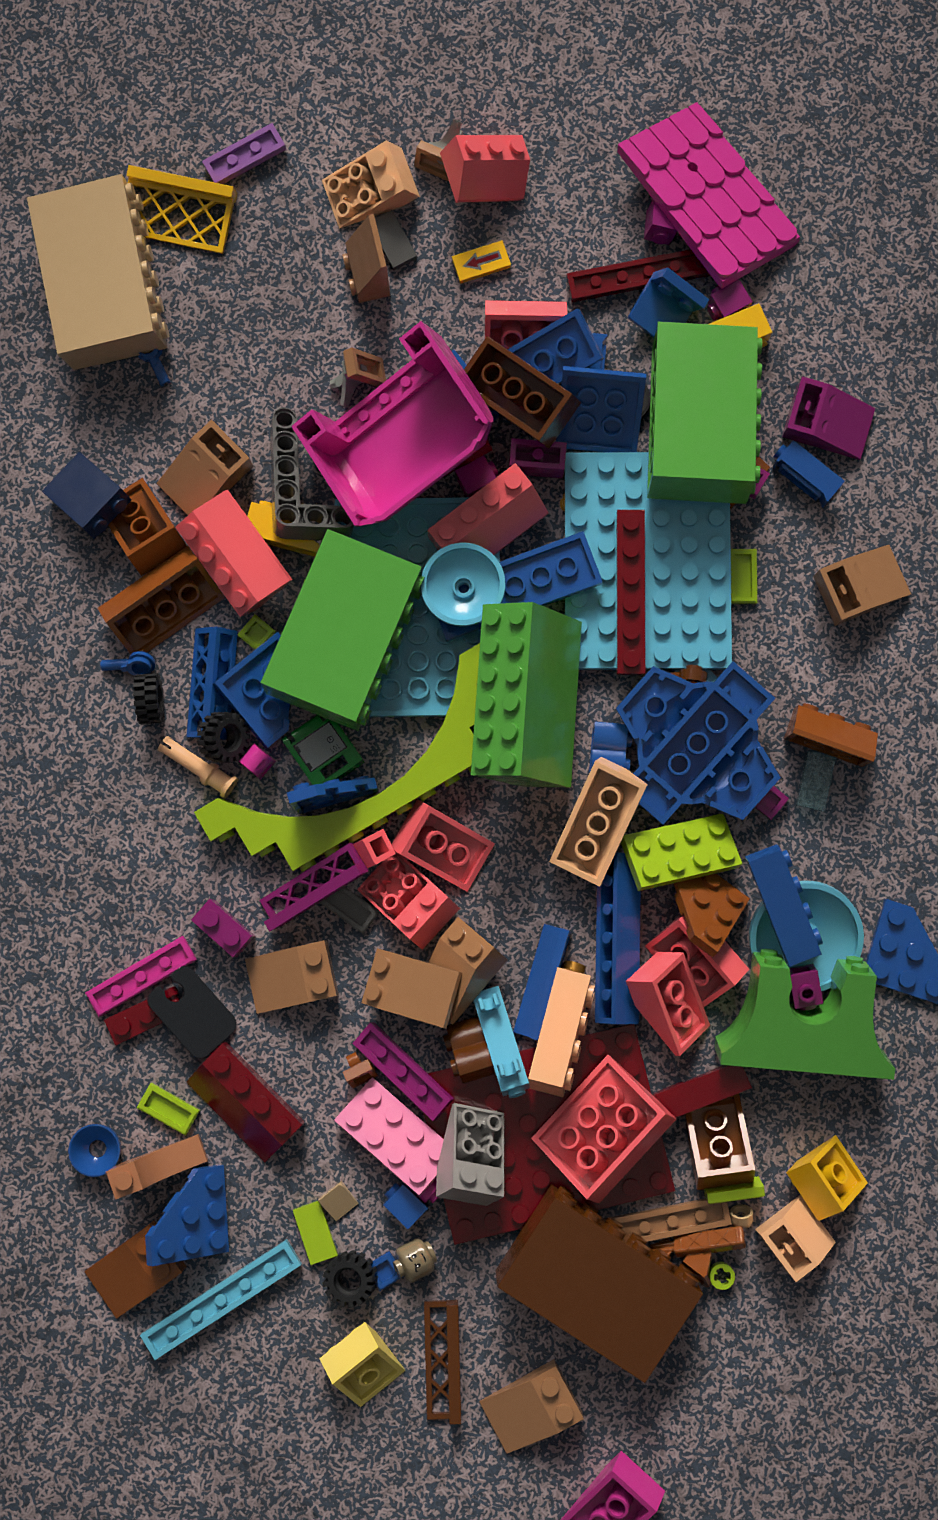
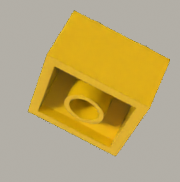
[786,1135,868,1221]

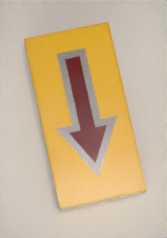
[452,240,511,284]

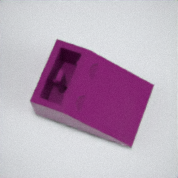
[782,376,875,460]

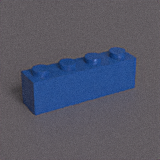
[745,844,823,967]

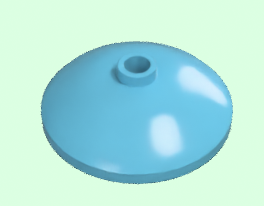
[421,543,505,626]

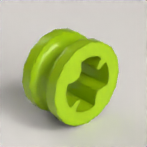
[708,1262,735,1290]

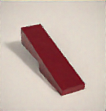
[652,1065,752,1118]

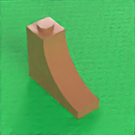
[106,1134,208,1200]

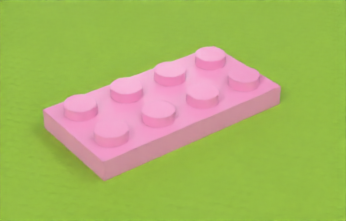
[334,1077,444,1197]

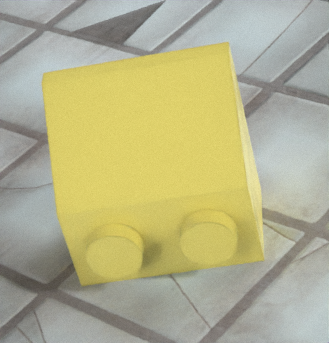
[319,1322,406,1407]

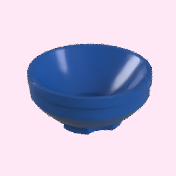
[68,1124,121,1177]

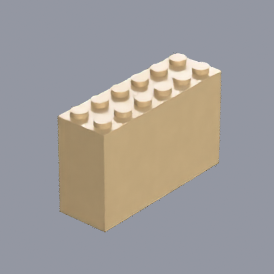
[27,174,169,370]

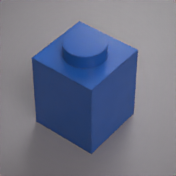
[384,1182,429,1229]

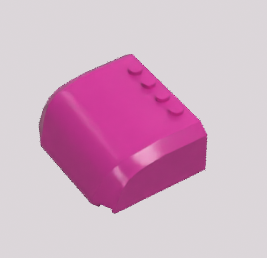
[291,321,493,527]

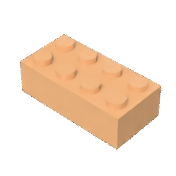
[528,967,595,1097]

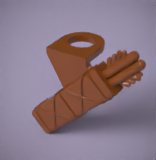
[650,1226,746,1288]

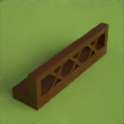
[424,1300,461,1424]

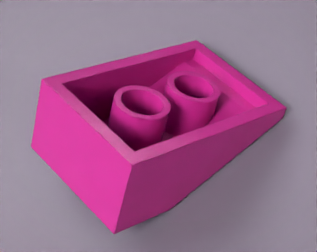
[561,1451,665,1520]

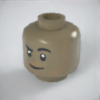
[392,1238,437,1282]

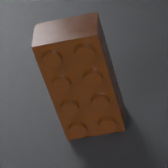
[464,336,581,449]

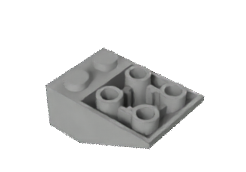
[436,1103,504,1206]

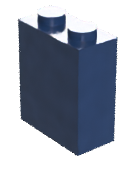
[42,452,132,539]

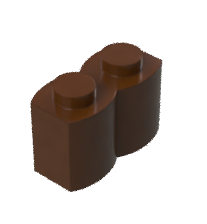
[443,1016,495,1084]

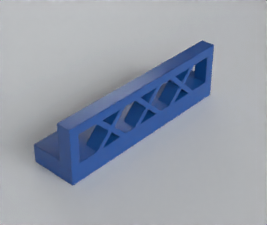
[187,626,238,740]
[513,924,572,1041]

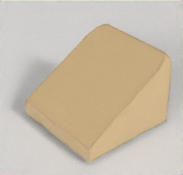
[318,1180,359,1221]

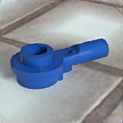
[138,349,171,387]
[100,651,156,675]

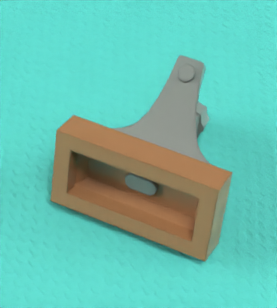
[414,119,464,181]
[329,347,386,408]

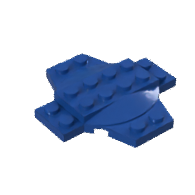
[616,661,781,825]

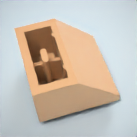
[755,1195,836,1282]

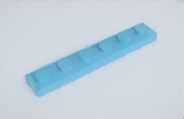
[140,1239,302,1360]

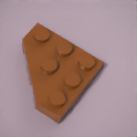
[674,873,750,958]

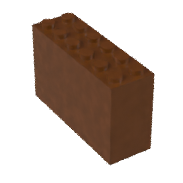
[495,1184,703,1383]

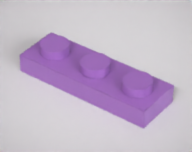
[202,123,286,184]

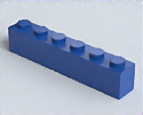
[595,852,641,1024]

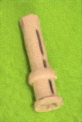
[158,736,238,799]

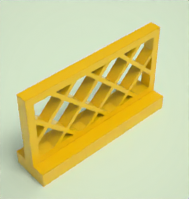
[126,165,238,254]

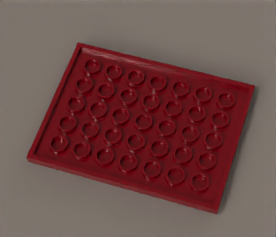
[423,1024,675,1245]

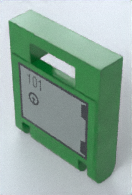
[281,715,365,785]

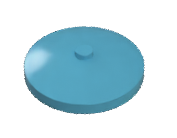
[749,881,864,991]

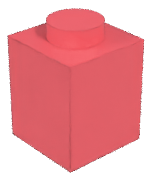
[349,829,396,868]

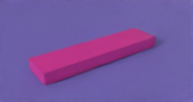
[85,936,197,1017]

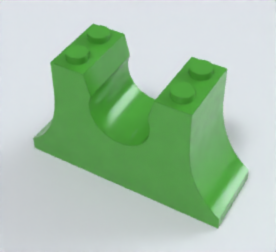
[715,949,895,1080]

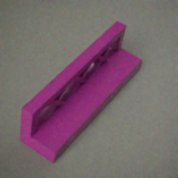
[259,843,369,932]

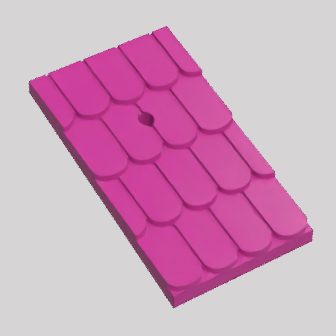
[617,102,800,289]

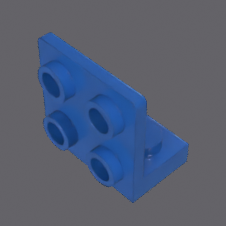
[628,267,709,338]

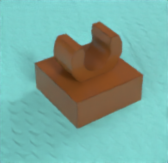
[343,1052,378,1088]

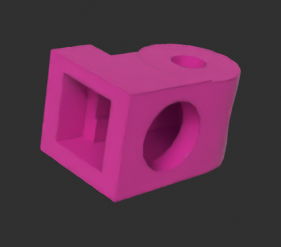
[239,743,276,780]

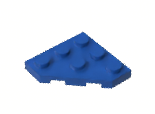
[213,632,290,749]
[287,775,379,814]
[866,899,938,1004]
[145,1165,229,1266]

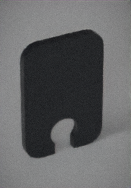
[147,966,237,1058]

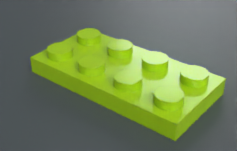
[621,813,742,891]

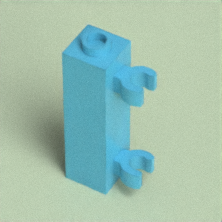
[473,986,530,1098]

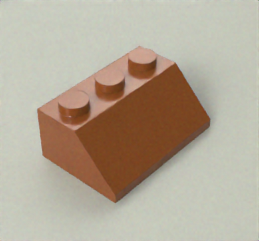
[784,703,878,767]

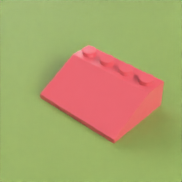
[531,1055,676,1203]

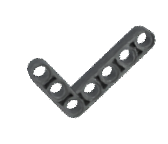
[270,407,354,541]

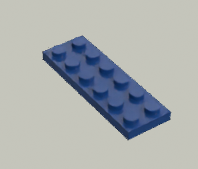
[438,531,603,642]

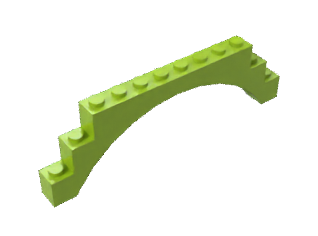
[194,643,480,872]

